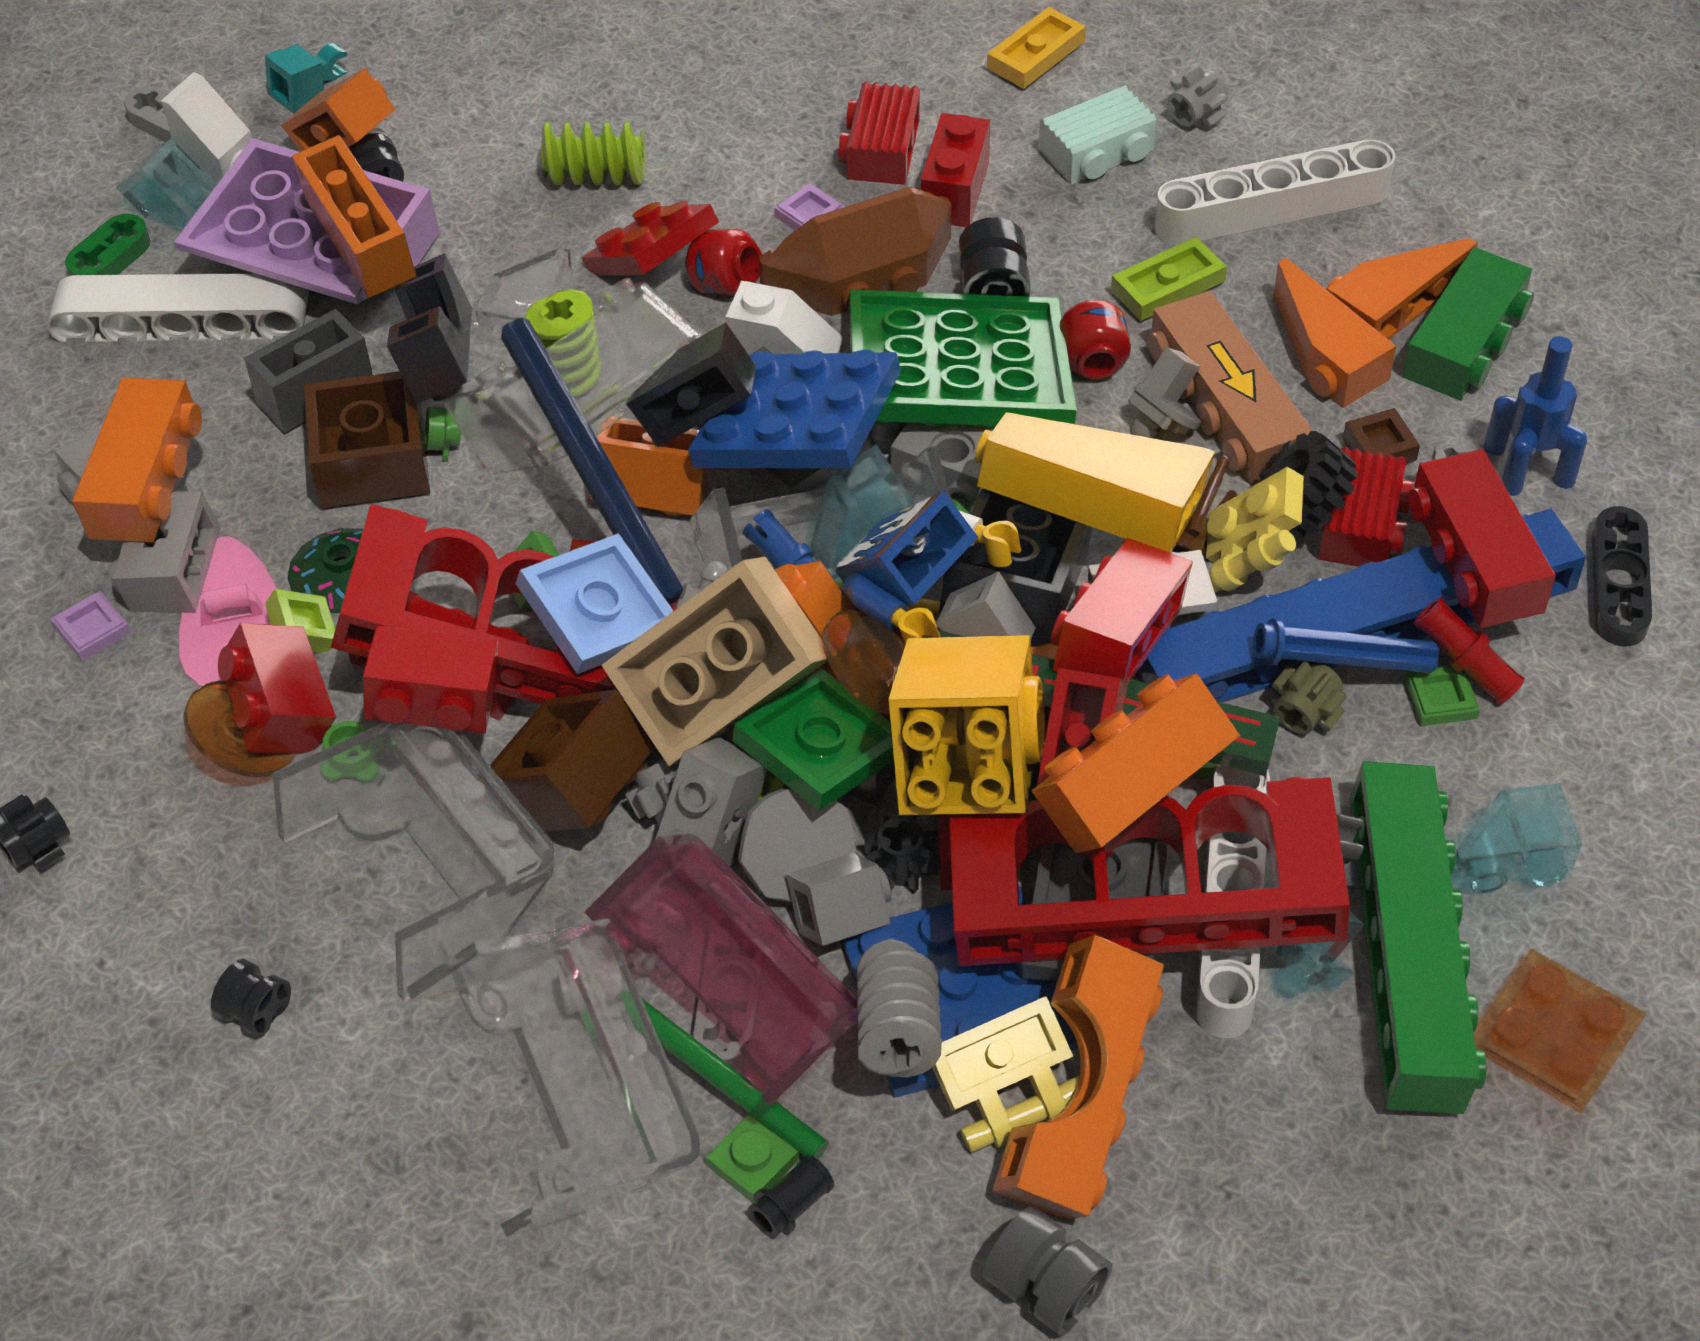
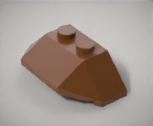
[758,187,952,316]

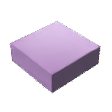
[774,183,845,230]
[50,590,131,661]

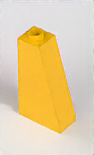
[974,412,1215,553]

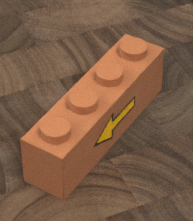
[1147,291,1313,486]

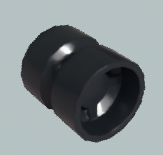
[959,217,1030,297]

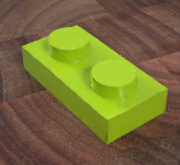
[1111,237,1227,321]

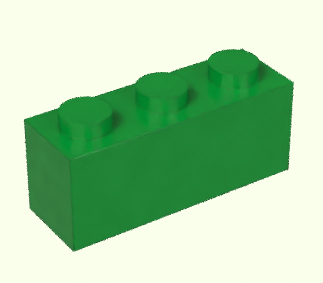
[1402,247,1534,401]

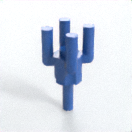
[1484,336,1587,496]

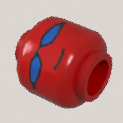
[685,228,762,296]
[1059,300,1131,379]

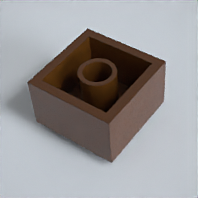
[304,371,430,508]
[476,689,655,833]

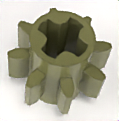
[1271,662,1347,734]

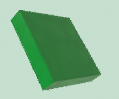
[733,668,894,811]

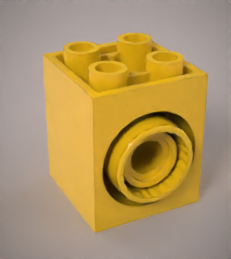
[889,635,1045,815]

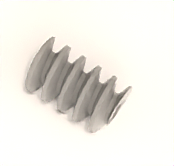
[857,939,942,1078]

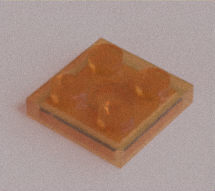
[1474,948,1646,1114]

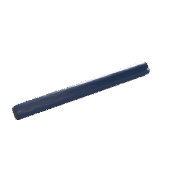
[501,317,683,605]

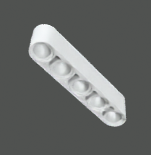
[1154,139,1395,245]
[47,273,309,342]
[1195,764,1270,1038]

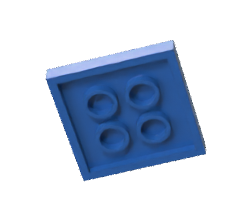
[688,350,901,468]
[841,887,1078,1098]

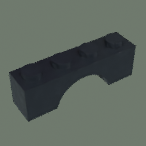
[387,253,472,403]

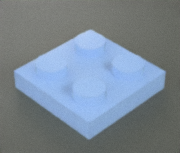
[515,533,673,674]

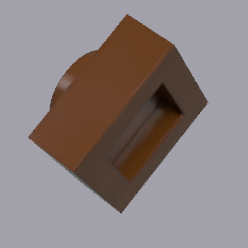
[1343,408,1420,463]

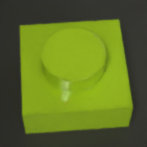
[265,589,335,653]

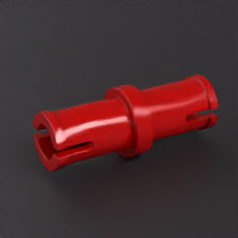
[1414,597,1525,705]

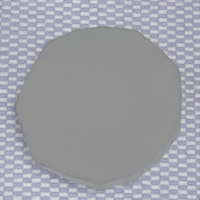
[738,787,857,902]

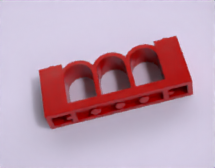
[330,504,679,704]
[949,776,1350,966]

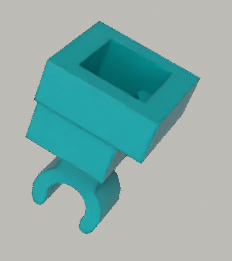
[265,43,348,114]

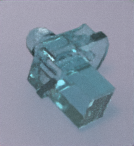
[1273,910,1364,998]

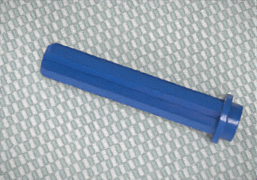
[1253,618,1439,673]

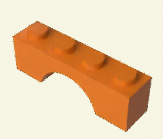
[992,935,1164,1219]

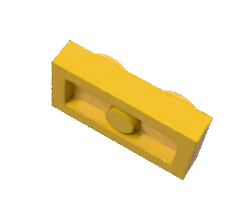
[987,7,1086,89]

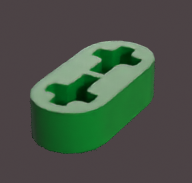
[65,214,151,276]

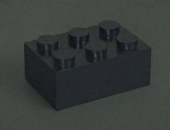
[938,488,1092,646]

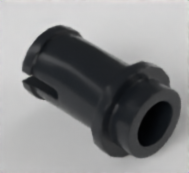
[749,1155,835,1238]

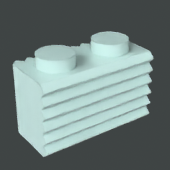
[1039,85,1156,184]

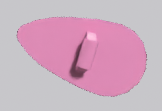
[179,536,277,692]

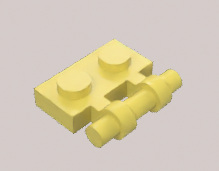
[1206,467,1304,593]
[932,996,1079,1153]

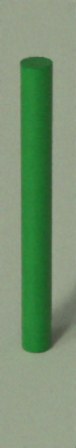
[615,989,829,1159]

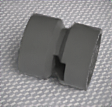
[982,1205,1113,1336]

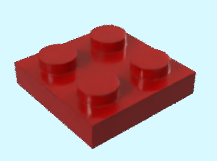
[581,201,719,275]

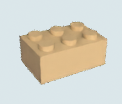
[601,557,833,766]

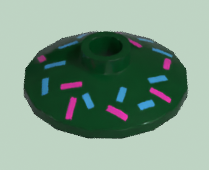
[287,528,363,613]

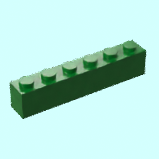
[1349,761,1486,1114]

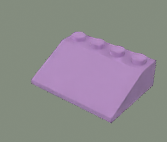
[174,138,440,304]

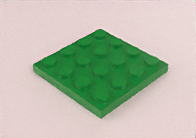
[849,289,1077,429]

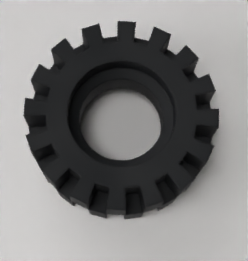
[1254,431,1358,540]

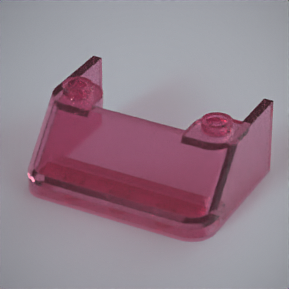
[584,833,858,1106]

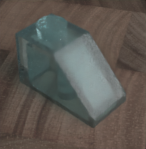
[116,138,217,232]

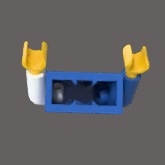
[836,491,1021,645]

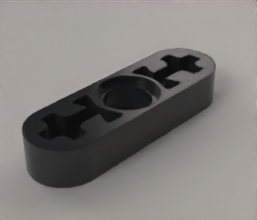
[1592,506,1652,647]

